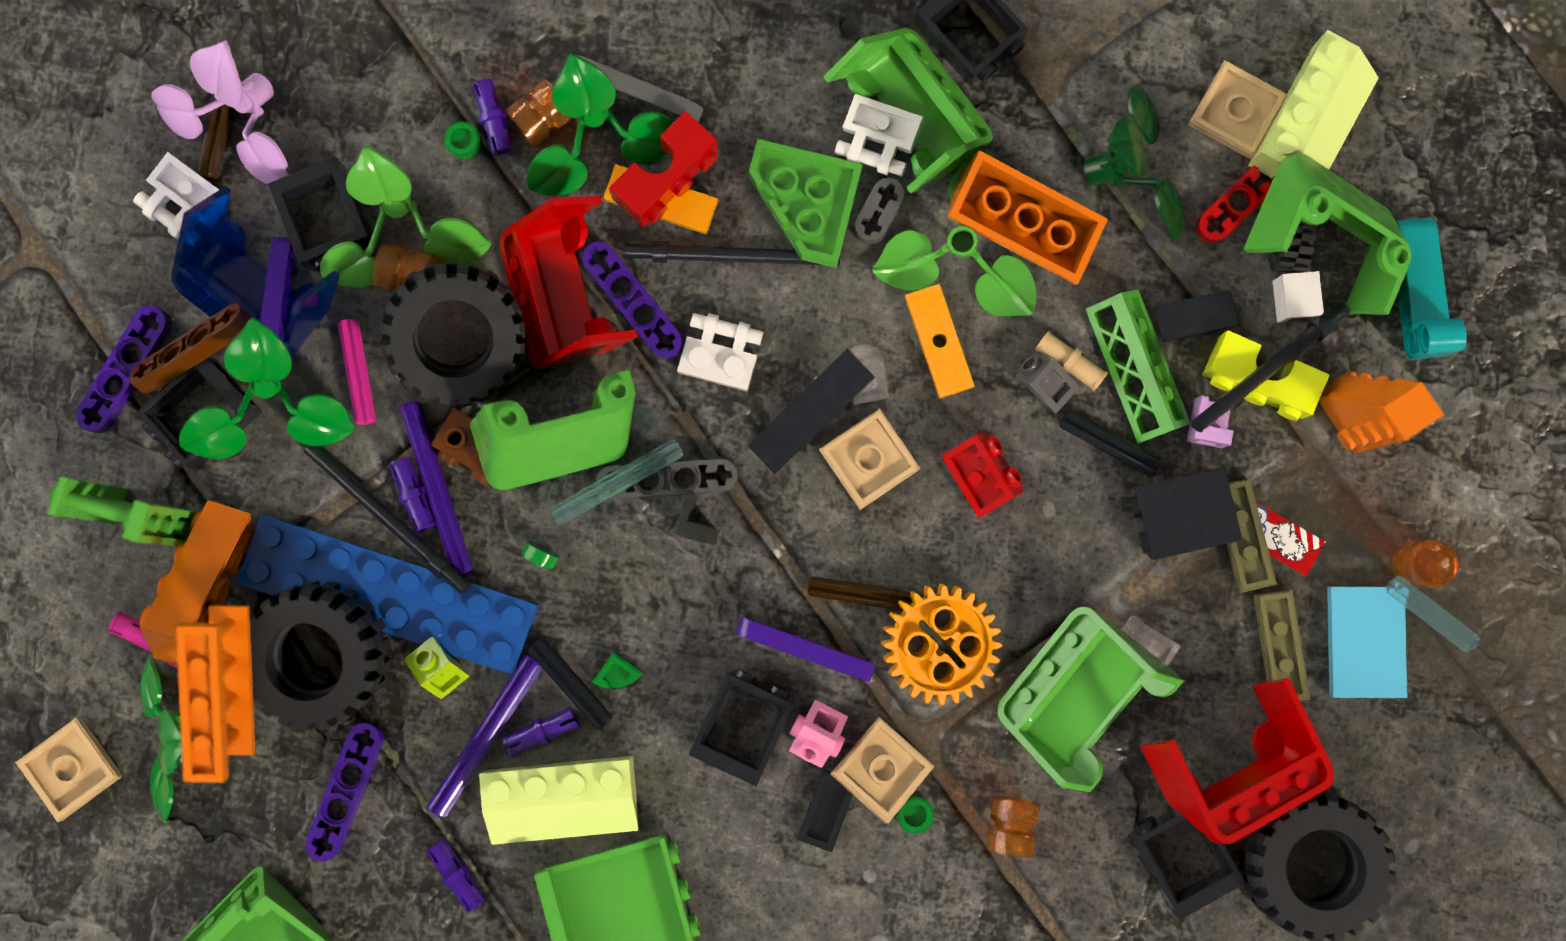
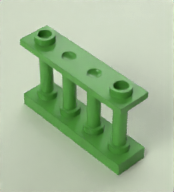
[48,476,198,546]

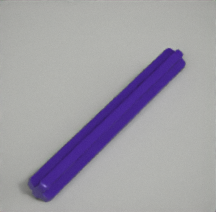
[400,401,472,575]
[427,655,542,818]

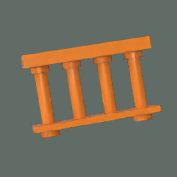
[176,605,255,782]

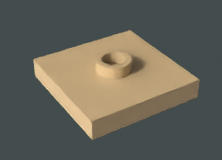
[1188,60,1288,160]
[819,408,921,510]
[15,717,123,822]
[830,717,935,824]

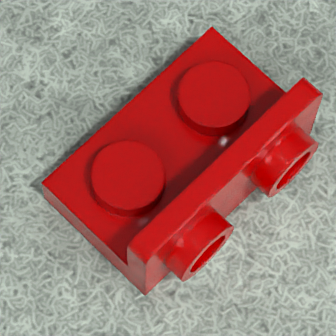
[941,430,1024,519]

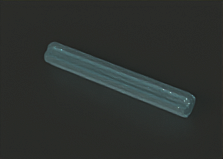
[550,439,684,525]

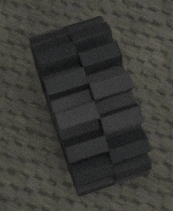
[1268,220,1317,273]

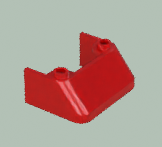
[499,196,638,369]
[1140,678,1334,844]

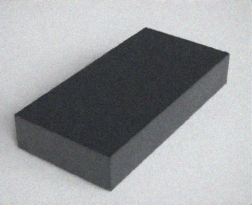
[797,768,853,853]

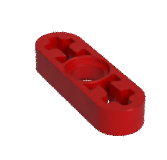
[1195,165,1274,244]

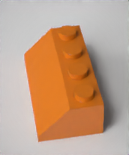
[947,150,1108,285]

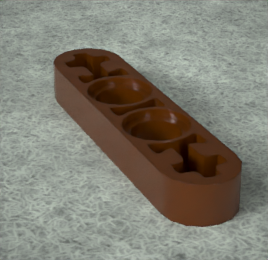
[129,303,252,395]

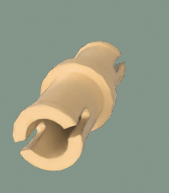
[1035,331,1108,392]

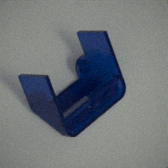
[171,186,340,358]

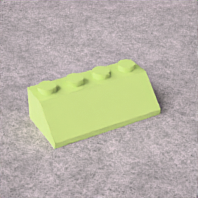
[1248,30,1379,178]
[479,756,639,845]

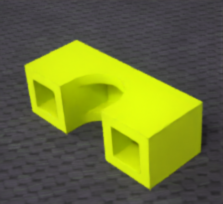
[1202,330,1330,421]

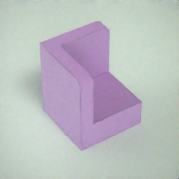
[1186,395,1233,448]

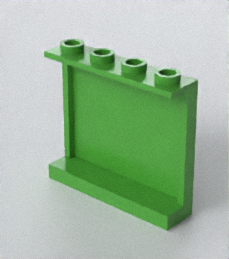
[534,833,701,941]

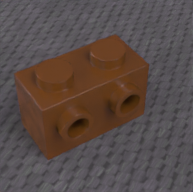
[431,407,488,486]

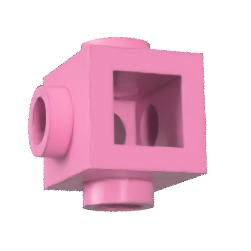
[789,700,848,768]

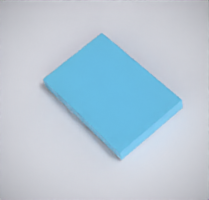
[1327,587,1407,698]

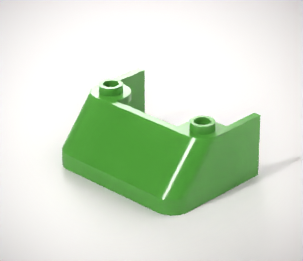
[823,28,993,194]
[1243,155,1411,315]

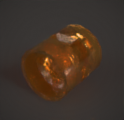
[505,79,572,148]
[373,243,437,293]
[1392,540,1458,588]
[986,796,1040,858]

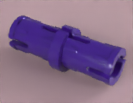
[471,79,515,155]
[388,457,437,534]
[502,707,580,758]
[425,838,487,913]

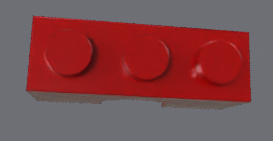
[609,111,718,228]

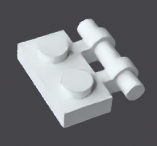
[835,94,924,177]
[133,152,229,245]
[677,313,764,392]

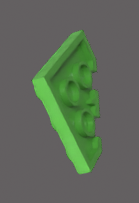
[749,139,863,268]

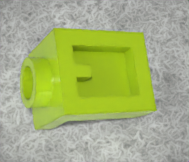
[405,637,470,699]

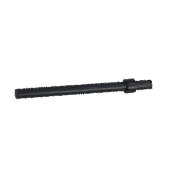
[623,241,840,266]
[1191,303,1350,432]
[304,445,471,595]

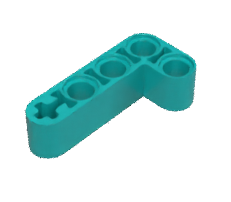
[1396,217,1467,360]

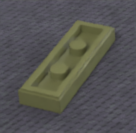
[1226,478,1277,593]
[1253,590,1311,701]

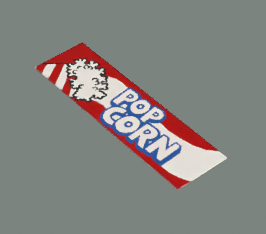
[1201,471,1325,576]

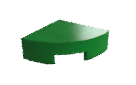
[592,652,644,689]

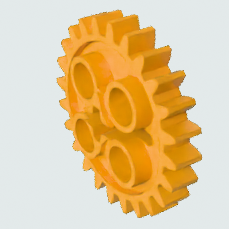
[881,584,1002,705]

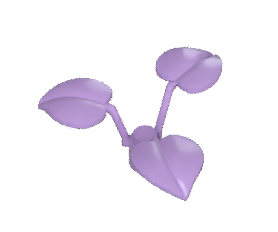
[151,41,290,184]

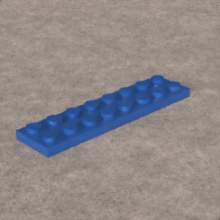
[236,514,539,675]

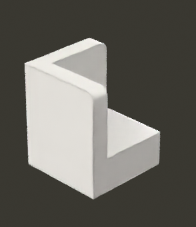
[1273,271,1324,323]

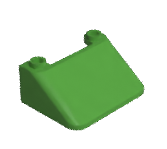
[998,607,1184,792]

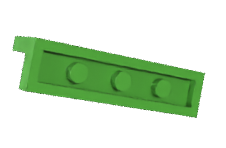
[1086,289,1191,444]

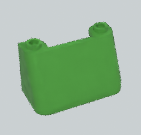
[470,370,635,490]
[182,867,332,941]

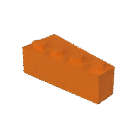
[1319,371,1444,454]
[139,500,254,665]

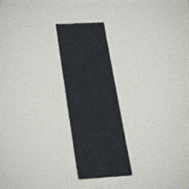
[747,348,875,475]

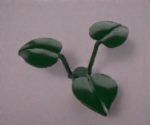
[1084,84,1184,243]

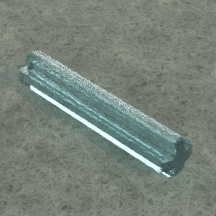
[1386,575,1479,653]

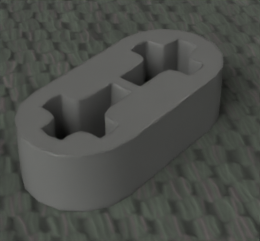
[854,178,904,245]

